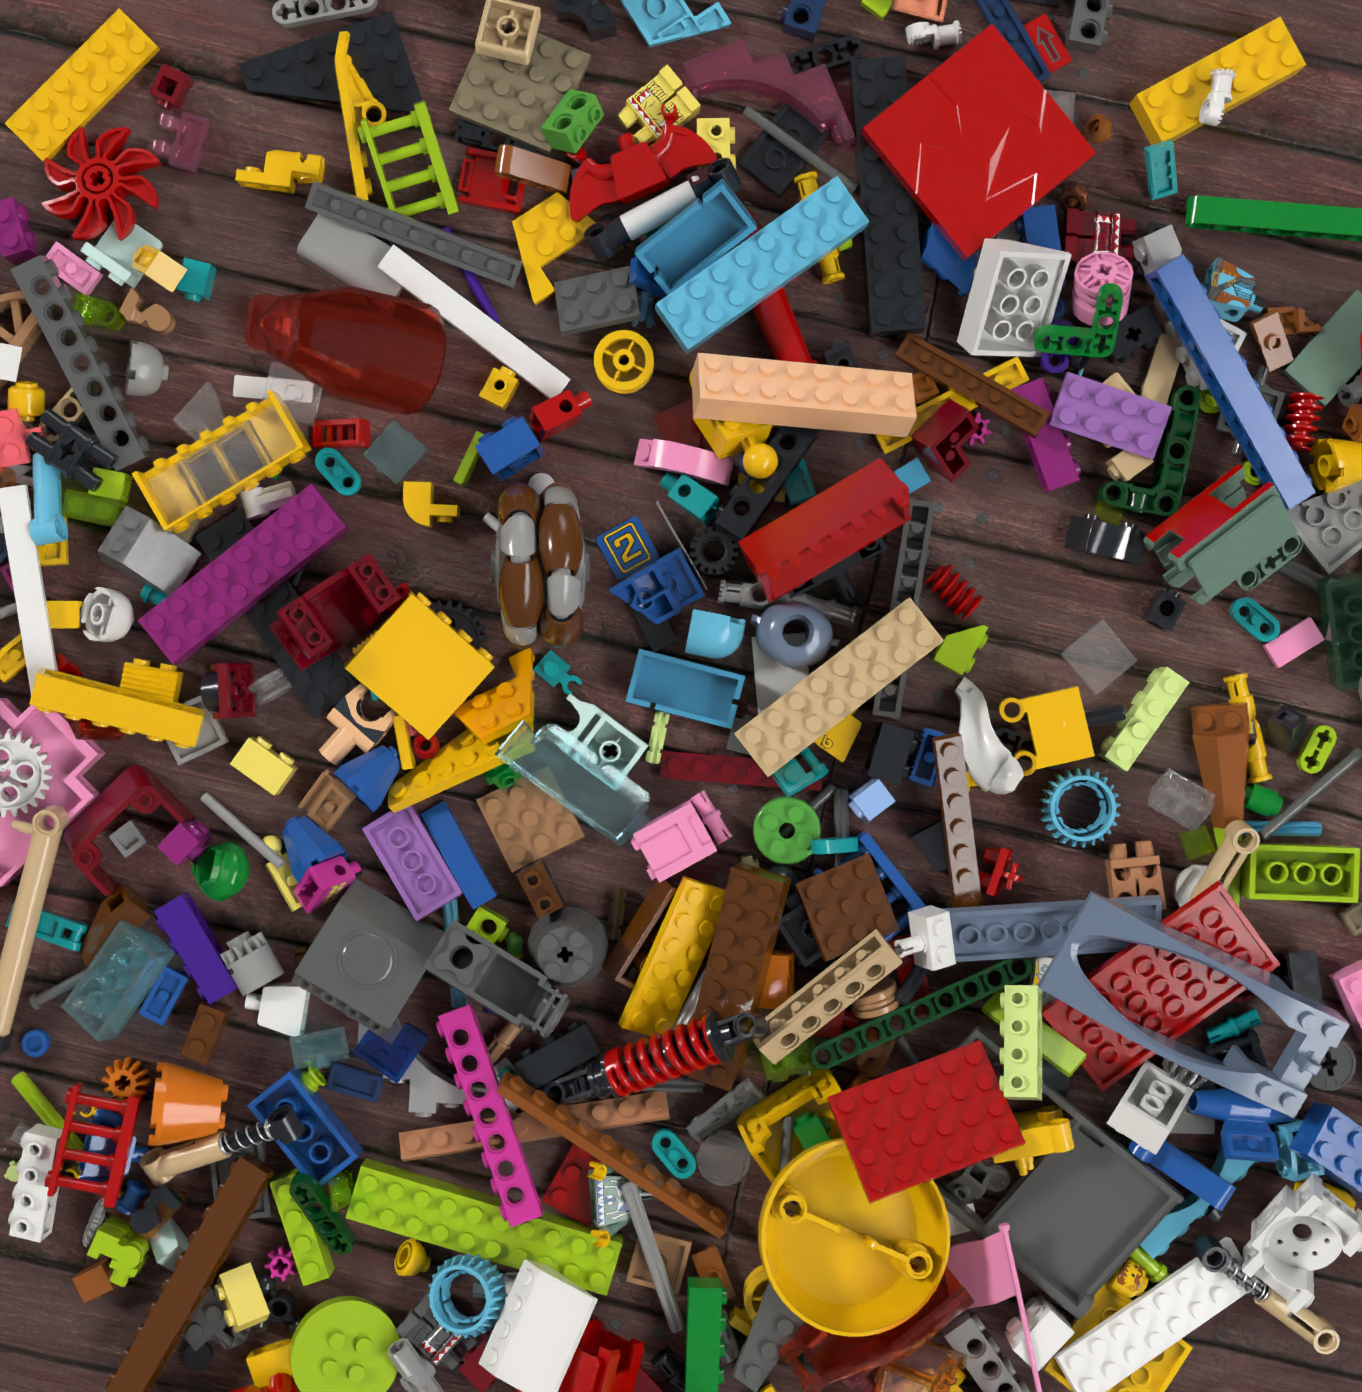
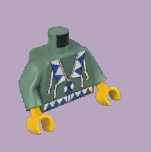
[588,1161,653,1248]

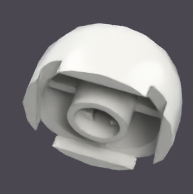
[80,587,134,642]

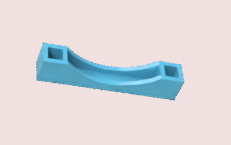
[1140,1141,1260,1259]

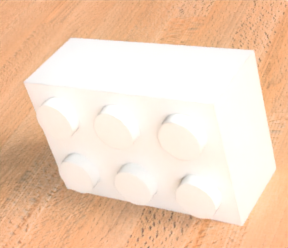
[1107,1060,1194,1155]

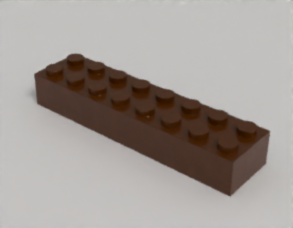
[682,862,792,1091]

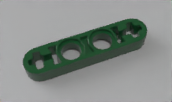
[289,1173,355,1255]

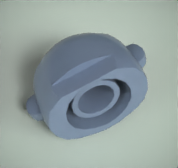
[751,601,841,667]

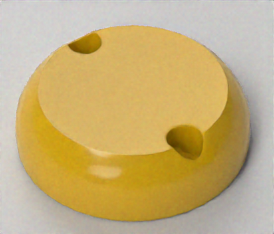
[758,1138,950,1337]

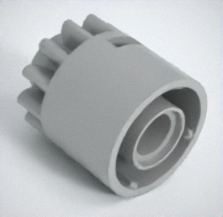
[220,931,285,996]

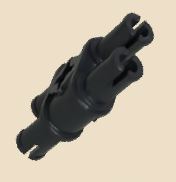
[25,409,118,492]

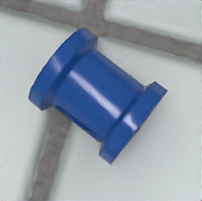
[116,1179,150,1216]

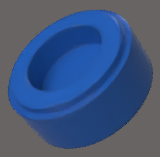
[21,1029,51,1057]

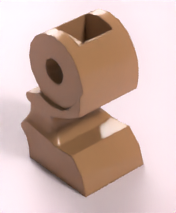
[119,288,176,335]

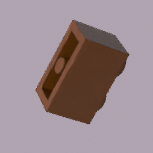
[180,1000,233,1064]

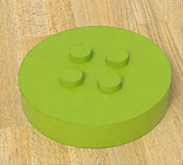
[289,1296,400,1392]

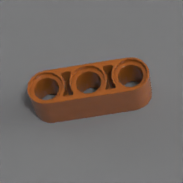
[494,145,572,195]

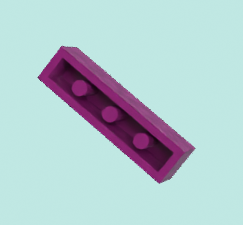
[1011,378,1081,494]

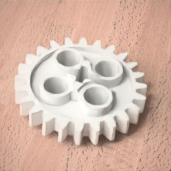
[0,729,53,817]

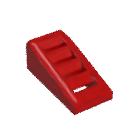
[312,418,370,449]

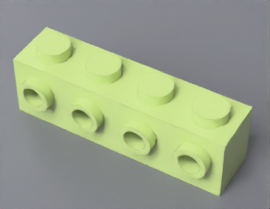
[1098,667,1190,772]
[999,985,1042,1100]

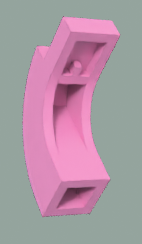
[634,439,734,486]

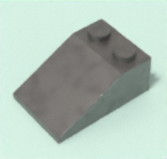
[98,506,202,596]

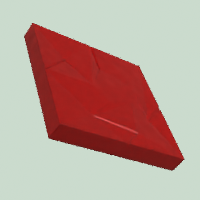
[861,24,1096,262]

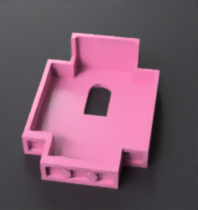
[0,698,106,887]

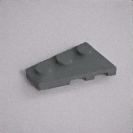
[686,1077,765,1142]

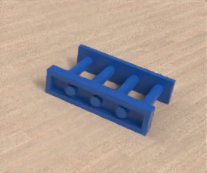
[813,831,926,942]

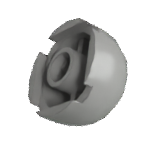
[125,340,169,396]

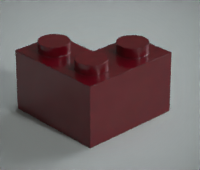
[911,398,980,482]

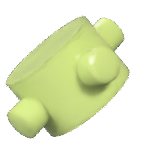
[4,1161,19,1183]

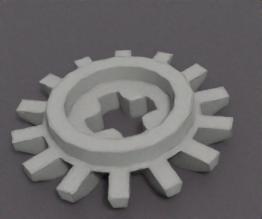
[82,1198,106,1247]

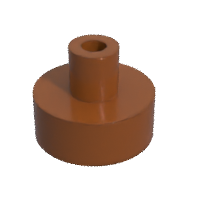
[1083,114,1112,144]

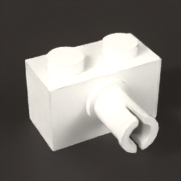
[894,905,956,971]

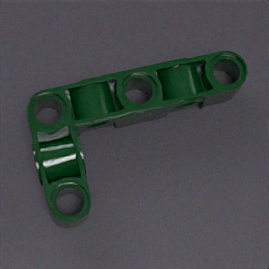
[1096,385,1201,518]

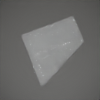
[173,381,233,457]

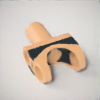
[319,683,398,766]

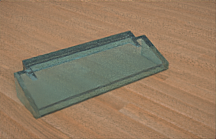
[495,720,651,846]

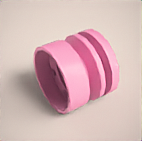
[1071,252,1133,325]

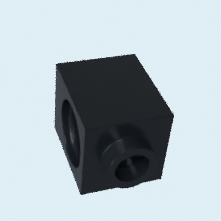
[1141,588,1186,632]

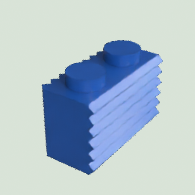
[906,728,947,787]

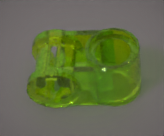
[74,293,126,331]

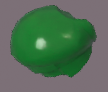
[191,841,250,902]

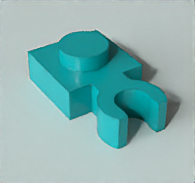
[533,649,583,695]

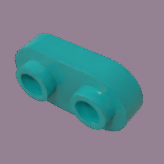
[315,448,362,496]
[1229,598,1280,642]
[652,1128,696,1179]

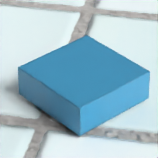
[893,458,931,494]

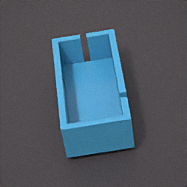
[635,178,757,295]
[626,649,745,729]

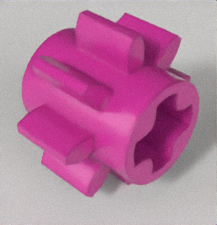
[968,412,992,447]
[265,1244,298,1282]

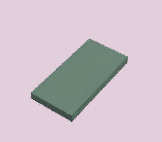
[1283,290,1362,407]

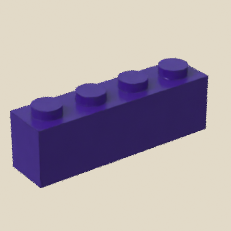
[154,892,238,1005]

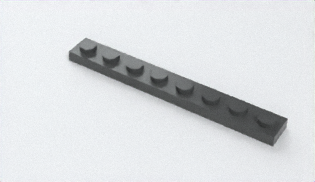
[305,180,523,288]

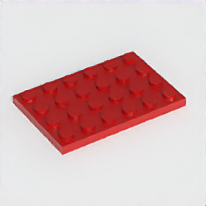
[827,1040,1026,1204]

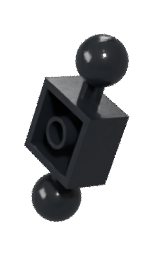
[768,865,843,970]

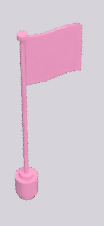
[944,1223,1042,1392]

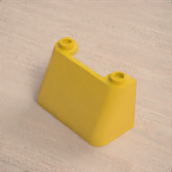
[737,1068,843,1183]

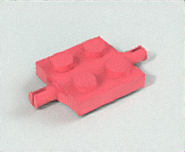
[0,408,45,468]

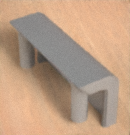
[297,213,403,317]

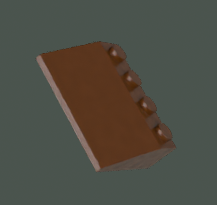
[602,879,714,989]

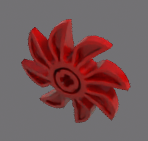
[41,126,162,241]

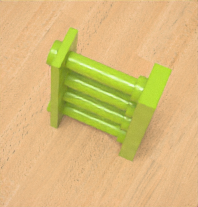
[358,100,459,216]

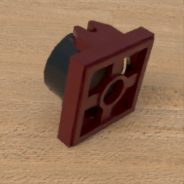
[201,663,256,719]

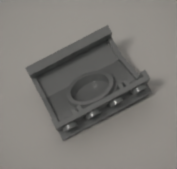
[291,879,445,1038]

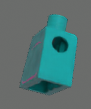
[660,472,722,528]

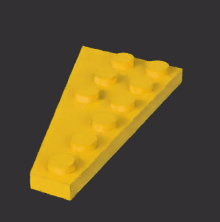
[388,721,535,813]

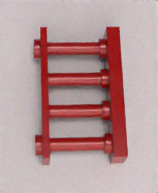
[44,1082,143,1208]

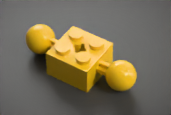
[689,369,778,479]

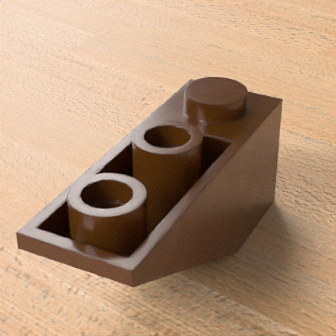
[80,885,151,969]

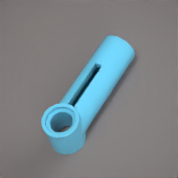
[29,453,68,546]

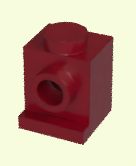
[149,63,194,112]

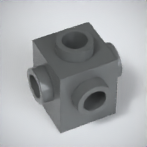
[945,1162,993,1203]

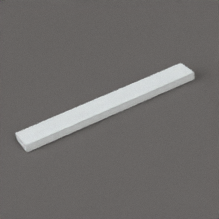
[377,244,571,399]
[0,485,58,695]

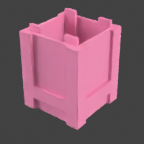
[631,800,717,883]

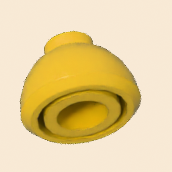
[395,1238,431,1277]

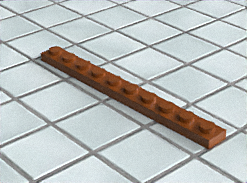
[496,1071,727,1239]

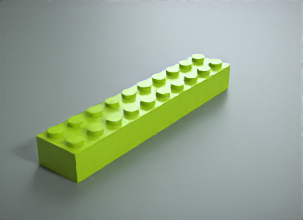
[346,1158,623,1296]

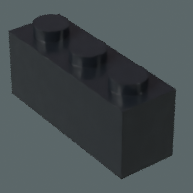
[514,1019,602,1089]

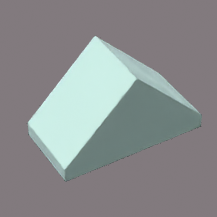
[147,1216,190,1272]

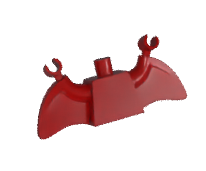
[566,103,718,223]

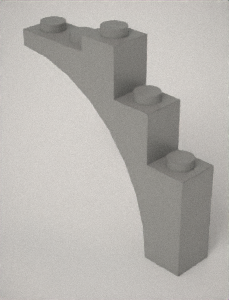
[358,1017,487,1117]

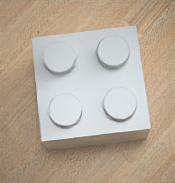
[1004,1293,1075,1371]

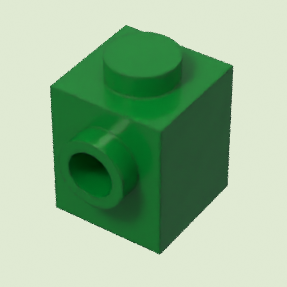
[793,1111,832,1150]

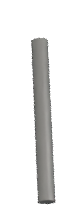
[200,792,286,869]

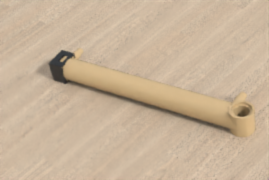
[0,805,69,1055]

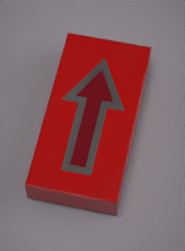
[1024,13,1072,74]

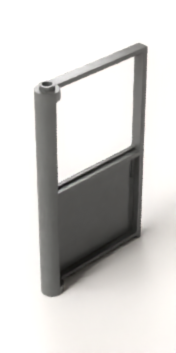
[933,1026,1184,1319]

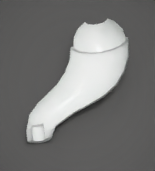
[954,677,1024,794]

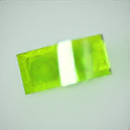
[328,1170,355,1212]

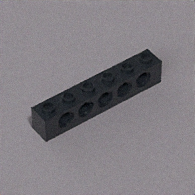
[714,425,823,544]

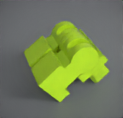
[87,1214,151,1287]

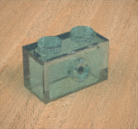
[289,1026,349,1070]

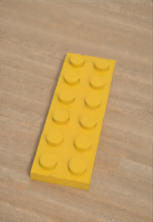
[5,8,160,163]
[618,876,725,1036]

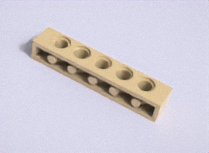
[749,929,903,1065]

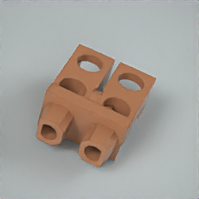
[1105,840,1167,910]

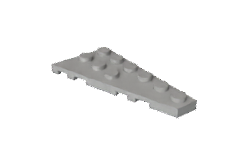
[1287,480,1362,575]

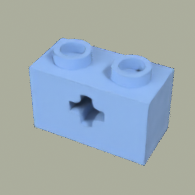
[848,777,895,821]

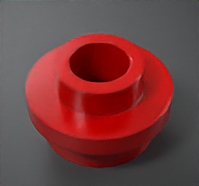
[412,734,440,759]

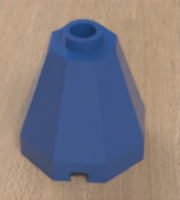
[334,745,402,813]
[282,815,349,883]

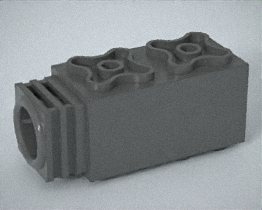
[423,919,570,1039]

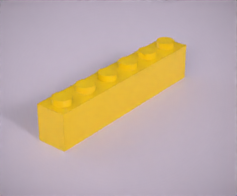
[29,667,206,748]

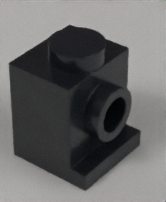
[822,341,860,368]

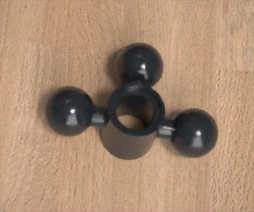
[249,1272,303,1338]

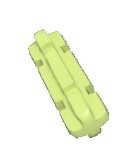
[646,711,670,764]

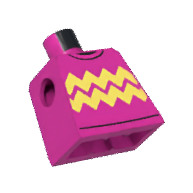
[294,856,362,914]

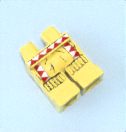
[618,64,700,146]

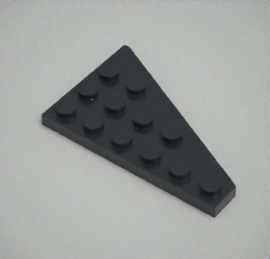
[238,12,423,113]

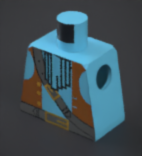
[1203,257,1265,322]

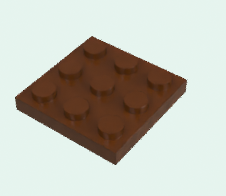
[793,853,900,961]

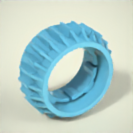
[1039,768,1121,847]
[428,1253,508,1338]

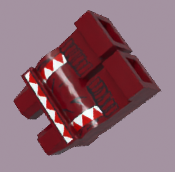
[1061,208,1136,267]

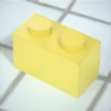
[230,736,298,796]
[214,1263,270,1333]

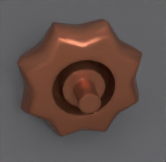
[1057,184,1091,211]

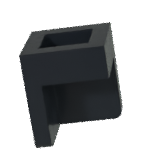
[1265,706,1307,754]

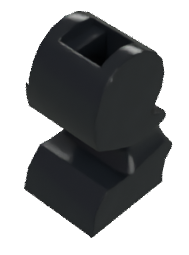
[130,1183,186,1233]

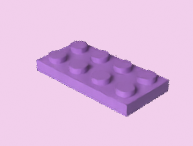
[1048,372,1172,459]
[362,805,464,922]

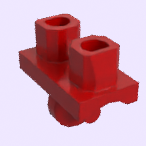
[979,847,1023,897]

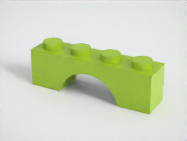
[269,1168,335,1286]

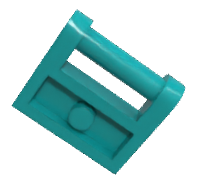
[771,747,829,798]

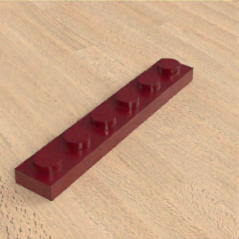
[660,751,823,791]

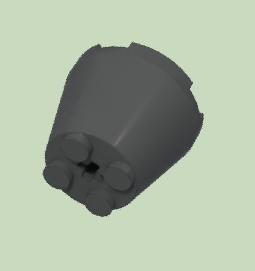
[527,906,609,988]

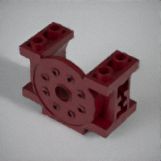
[270,553,401,672]

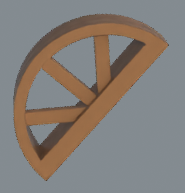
[0,291,61,390]

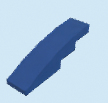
[421,800,498,910]

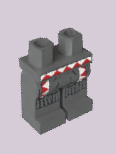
[395,1290,480,1370]

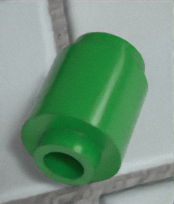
[1244,783,1283,817]

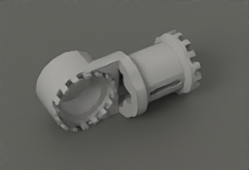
[718,579,769,609]

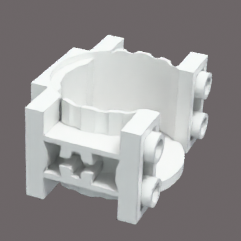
[1242,1173,1362,1314]

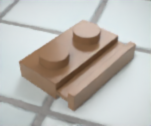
[298,769,356,832]

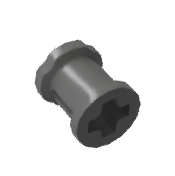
[1337,375,1362,408]

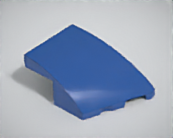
[920,222,980,297]
[609,547,705,625]

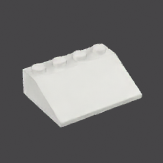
[957,238,1072,357]
[478,1259,598,1392]

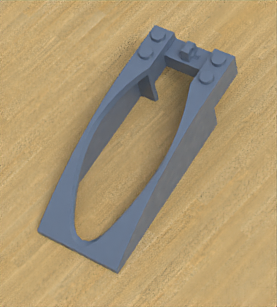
[1038,891,1350,1118]

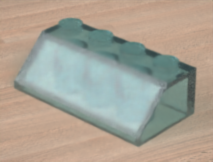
[61,920,175,1041]

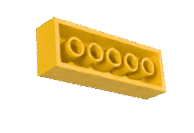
[1129,17,1306,145]

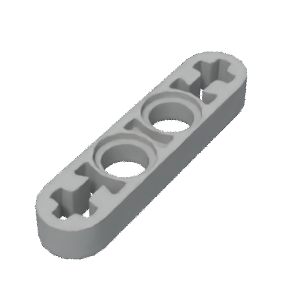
[272,0,378,28]

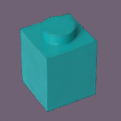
[177,257,217,303]

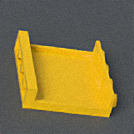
[345,591,495,740]

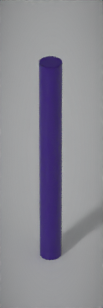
[442,226,501,324]

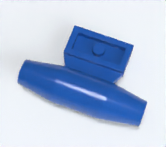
[1188,1088,1297,1163]

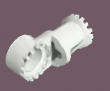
[905,20,962,50]
[1199,68,1236,126]

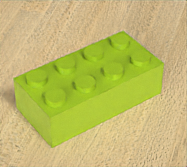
[1240,842,1360,903]

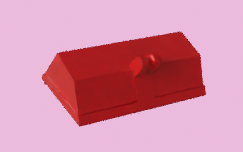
[738,458,911,604]

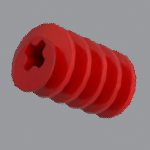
[1282,392,1325,452]
[922,563,983,622]

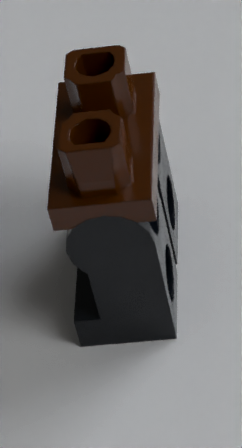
[517,857,565,919]

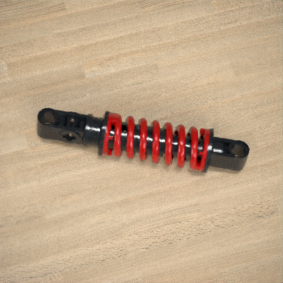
[543,1010,767,1106]

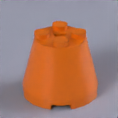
[148,1062,228,1146]

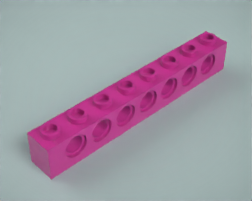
[436,1003,544,1227]

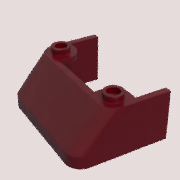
[64,765,195,896]

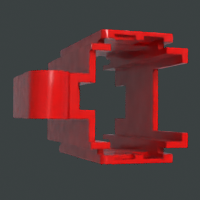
[517,1320,645,1392]

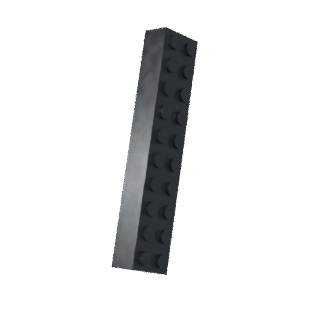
[848,55,926,338]

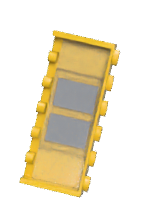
[132,389,312,533]

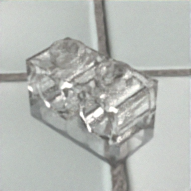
[1147,768,1215,831]

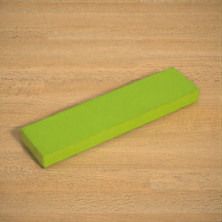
[982,990,1087,1077]

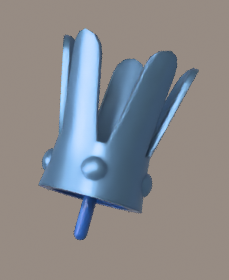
[632,290,656,329]

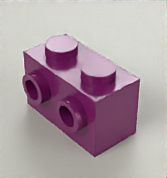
[0,197,39,264]
[157,819,212,866]

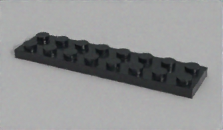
[195,507,358,718]

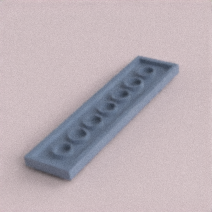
[943,895,1162,962]

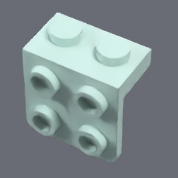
[80,220,163,288]

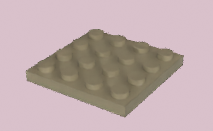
[449,27,591,155]

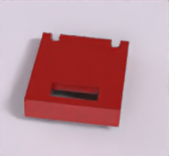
[456,147,526,215]

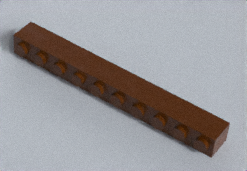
[106,1153,277,1392]

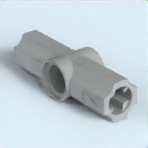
[387,1338,444,1392]

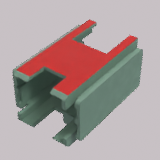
[1143,465,1303,605]

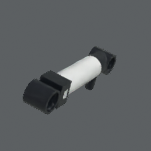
[583,158,742,261]

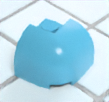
[685,609,746,659]

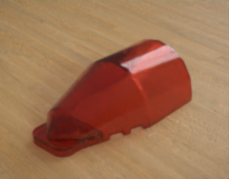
[245,286,447,415]

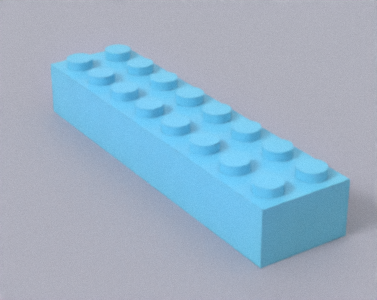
[655,176,869,355]

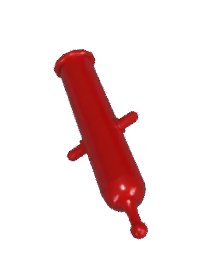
[726,207,818,364]

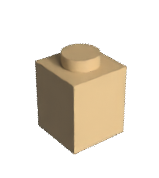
[1105,450,1154,482]

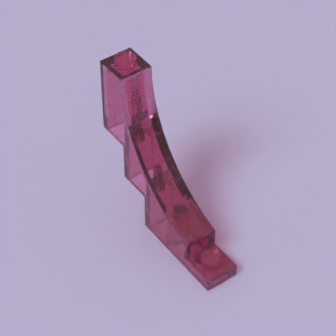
[680,39,855,151]

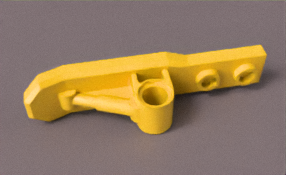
[335,31,386,201]

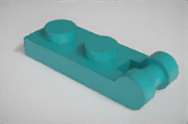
[5,901,89,951]

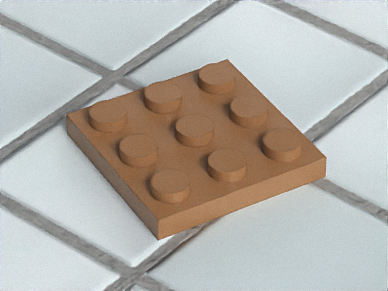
[476,764,585,872]

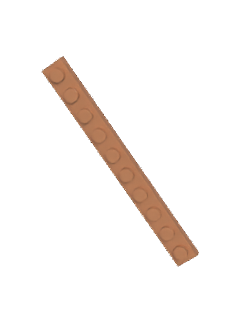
[399,1091,670,1162]

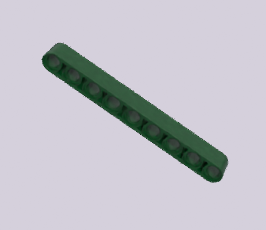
[808,958,1032,1070]

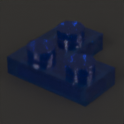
[352,1022,429,1084]

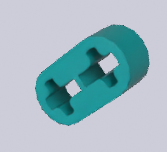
[811,837,858,854]

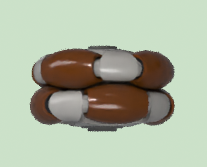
[491,482,590,650]

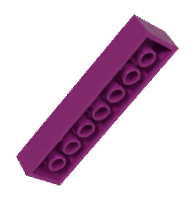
[138,484,350,664]

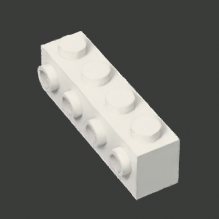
[8,1123,63,1243]

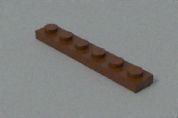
[895,332,1050,438]

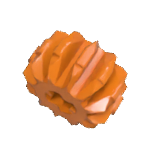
[102,1057,151,1101]

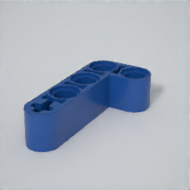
[1127,1140,1236,1211]

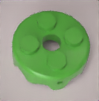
[753,796,821,864]

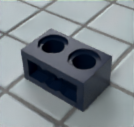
[780,0,826,42]

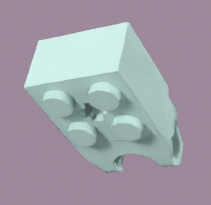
[544,694,648,790]

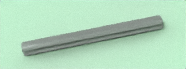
[621,1180,685,1333]

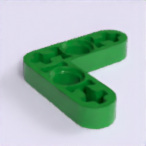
[1034,283,1123,358]

